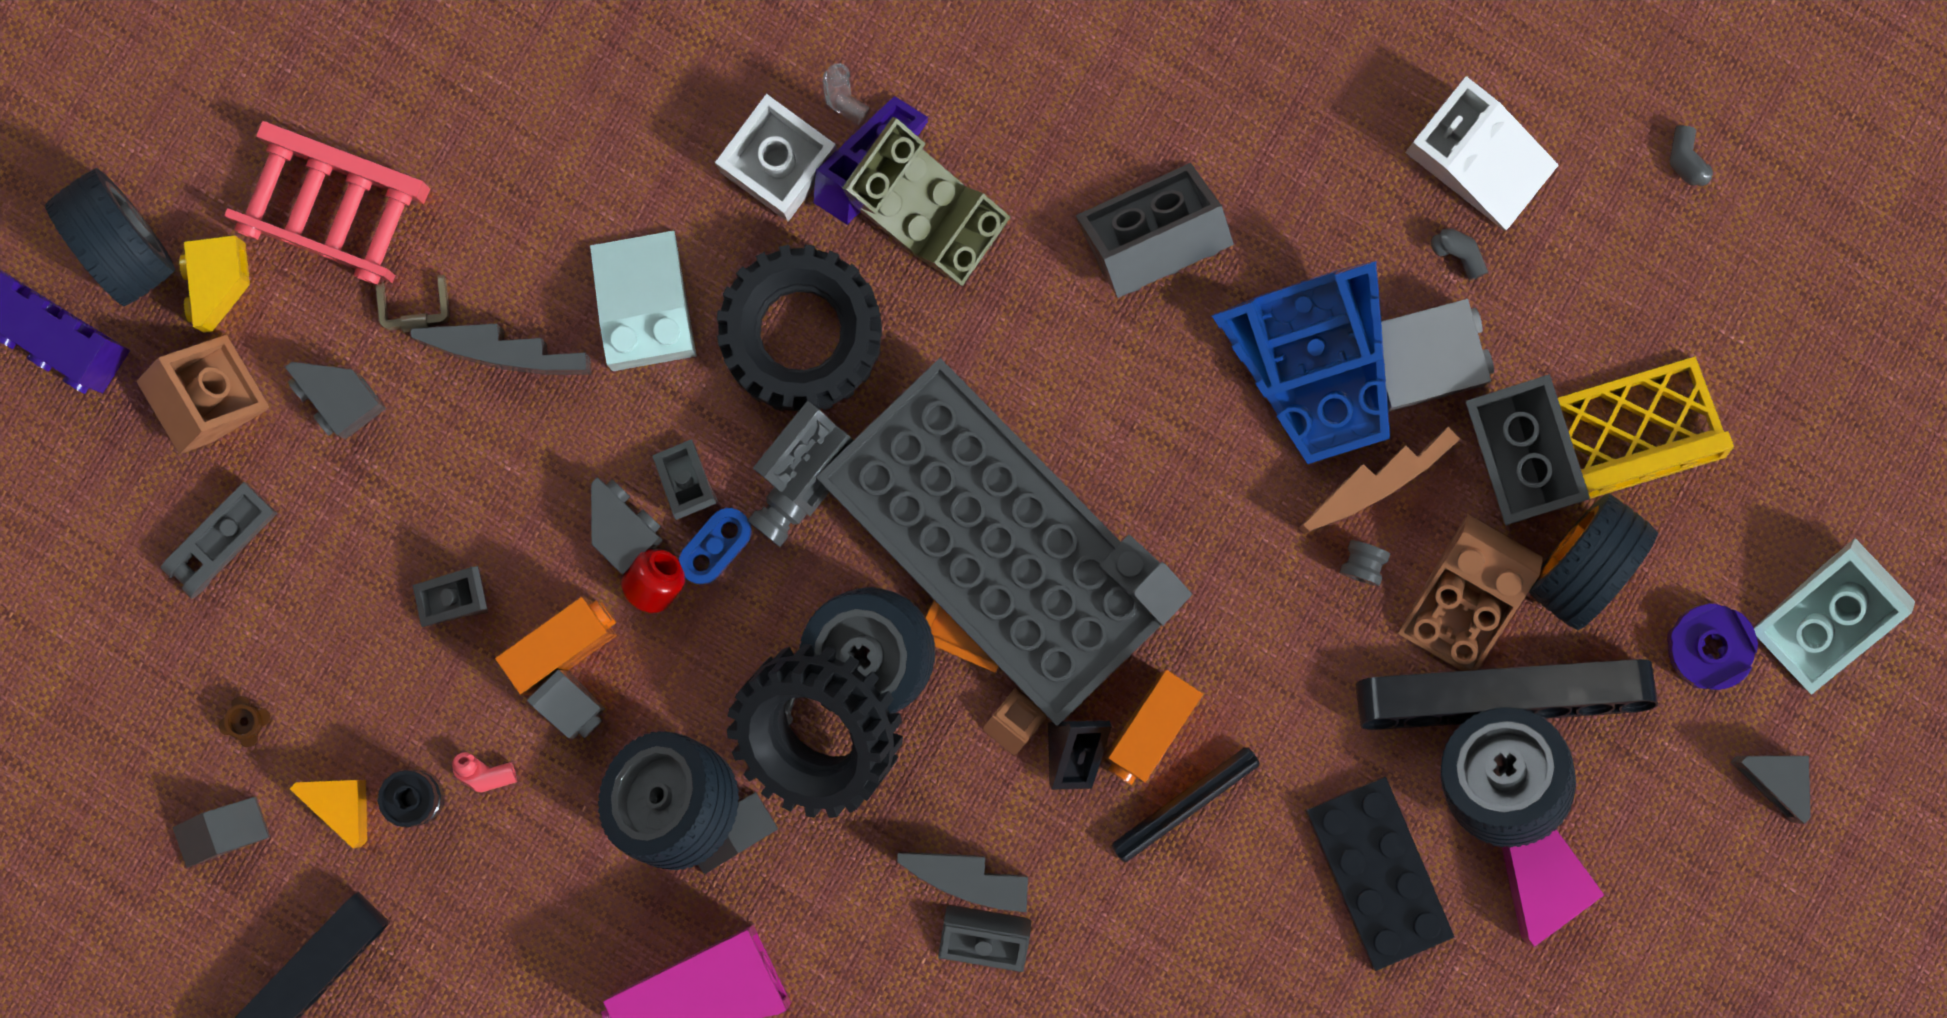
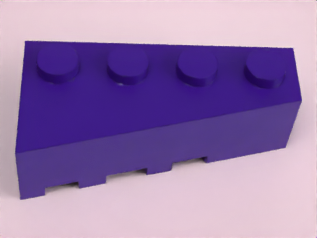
[0,270,130,394]

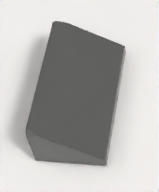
[938,905,1032,972]

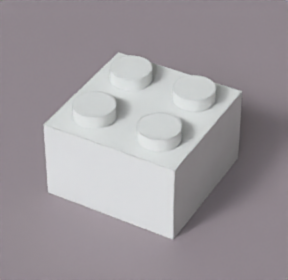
[715,94,837,222]

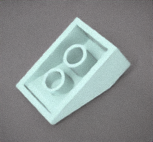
[590,231,697,371]
[1754,538,1915,695]

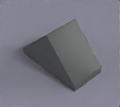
[1730,756,1811,824]
[699,792,779,875]
[173,797,270,868]

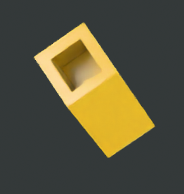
[179,236,250,333]

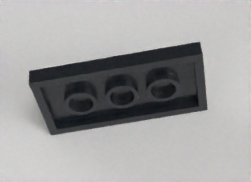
[1305,776,1455,971]

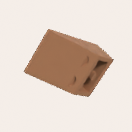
[1398,514,1543,671]

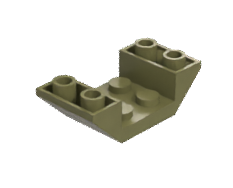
[842,117,1011,286]

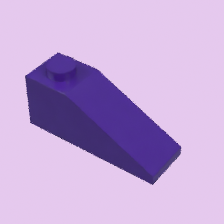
[814,96,928,225]

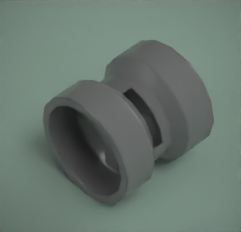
[747,487,807,547]

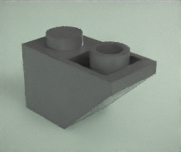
[285,362,387,440]
[591,477,663,575]

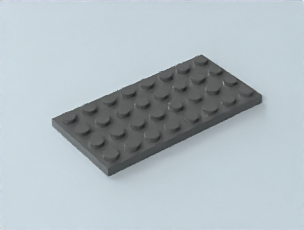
[816,358,1161,726]

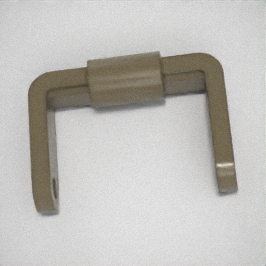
[376,275,450,333]

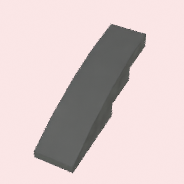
[411,324,591,375]

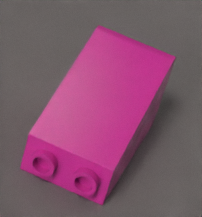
[601,924,791,1018]

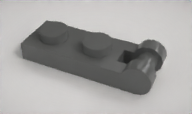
[160,482,278,599]

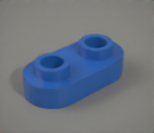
[679,508,752,585]

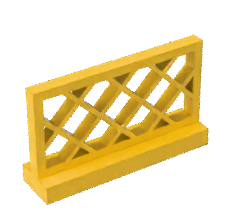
[1558,356,1734,499]

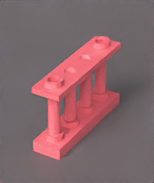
[224,121,430,285]

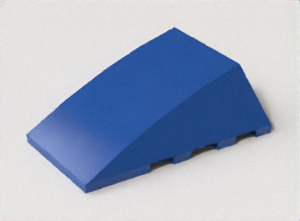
[1212,260,1390,464]

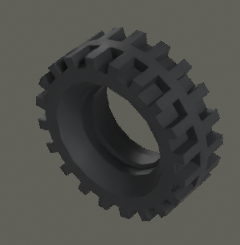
[717,244,882,412]
[727,644,903,818]

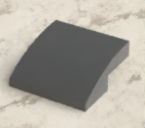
[753,401,854,516]

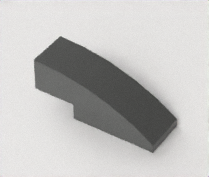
[897,852,1028,912]

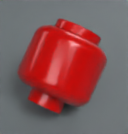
[621,549,685,613]

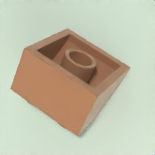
[136,335,269,455]

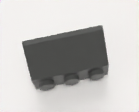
[1076,163,1234,298]
[1466,374,1590,525]

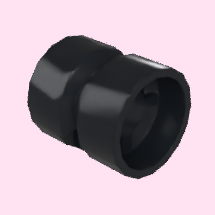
[377,770,445,827]

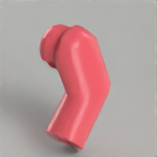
[452,752,517,793]

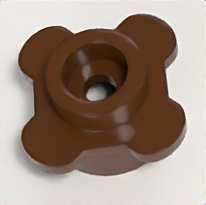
[219,696,271,747]

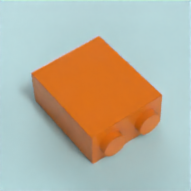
[495,597,617,696]
[1104,670,1203,785]

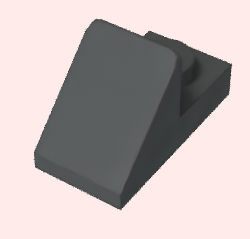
[652,439,718,520]
[1099,534,1193,626]
[413,566,489,627]

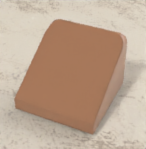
[983,688,1047,755]

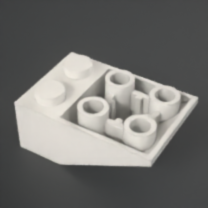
[1405,76,1558,231]

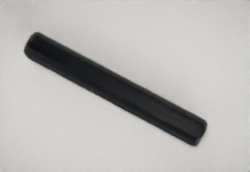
[1111,747,1260,862]

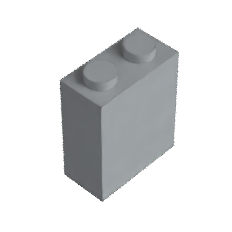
[1381,299,1494,412]

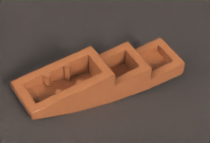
[1298,427,1460,534]

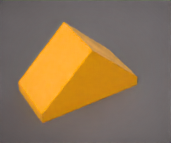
[290,779,367,848]

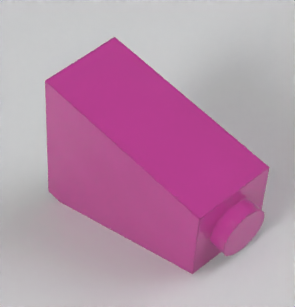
[1502,830,1604,947]

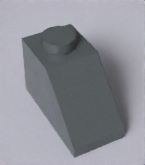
[527,670,606,739]

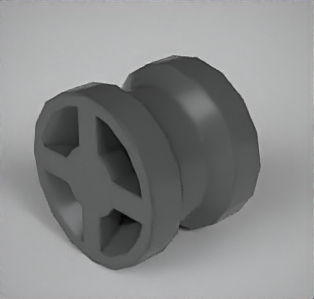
[1339,540,1391,587]

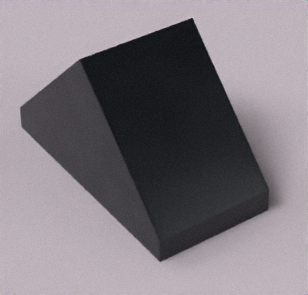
[1048,720,1112,790]

